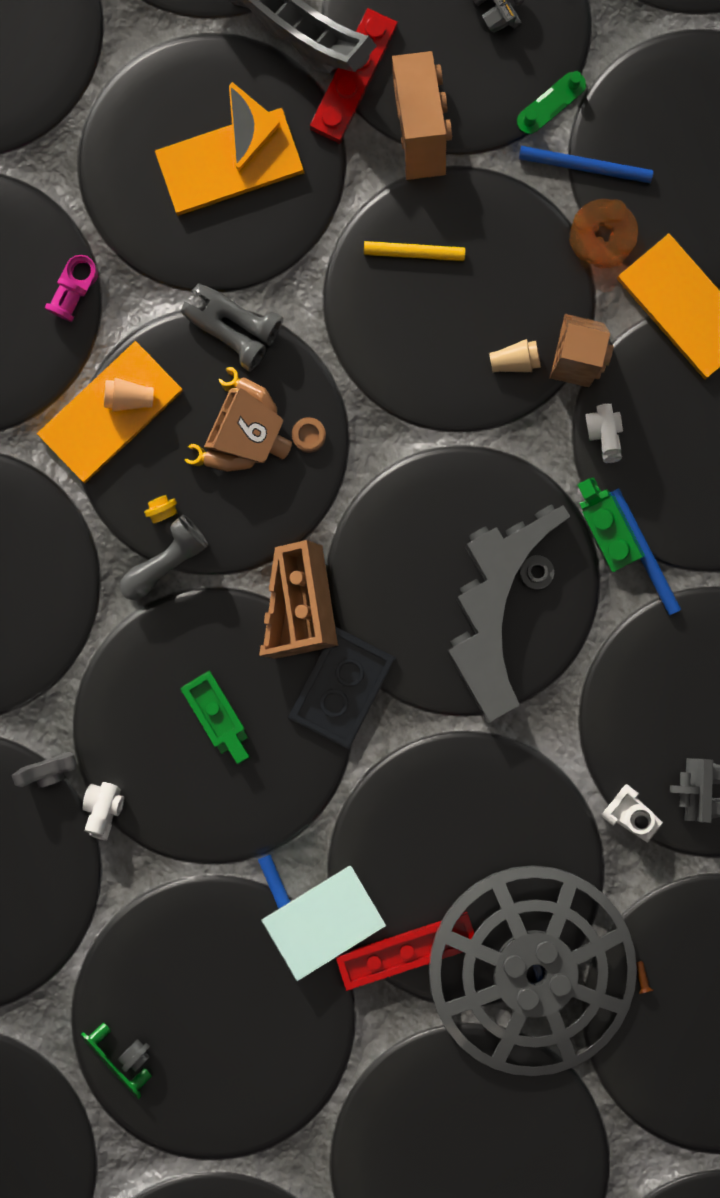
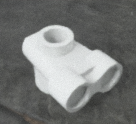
[585,404,623,463]
[83,782,124,841]
[601,784,663,843]

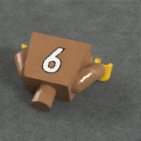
[185,367,292,472]

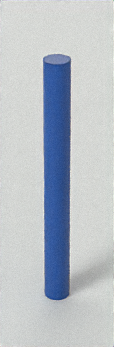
[519,146,653,184]
[610,488,681,616]

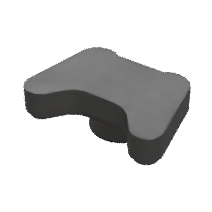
[12,752,77,788]

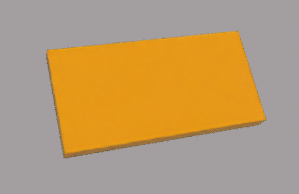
[155,108,304,216]
[617,234,720,380]
[37,341,183,484]

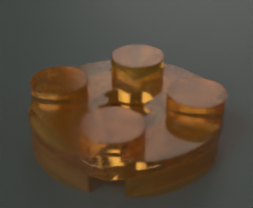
[569,199,638,268]

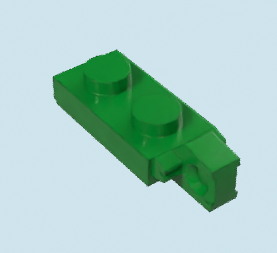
[577,477,645,572]
[180,670,250,764]

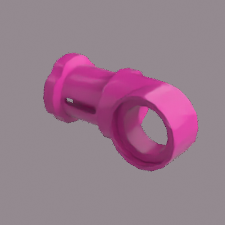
[44,255,98,322]

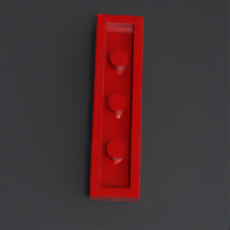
[310,8,398,144]
[336,912,474,991]

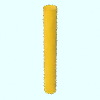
[364,241,465,261]

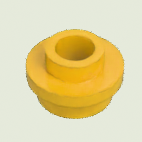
[144,495,178,523]

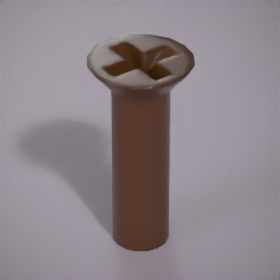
[636,961,654,994]

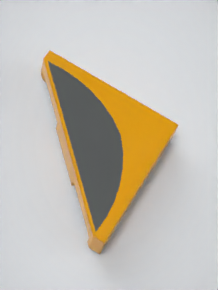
[229,82,280,171]

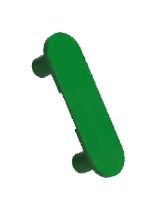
[517,71,586,134]
[80,1023,152,1099]

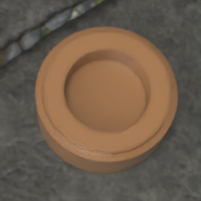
[292,417,326,453]

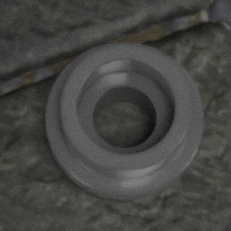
[520,555,554,590]
[118,1039,150,1072]

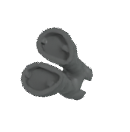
[180,283,284,372]
[120,514,209,600]

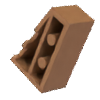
[392,51,452,180]
[550,314,614,387]
[259,540,338,659]

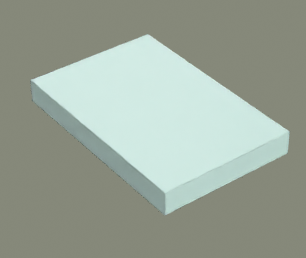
[261,866,386,981]

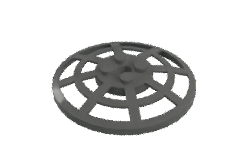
[429,865,637,1076]

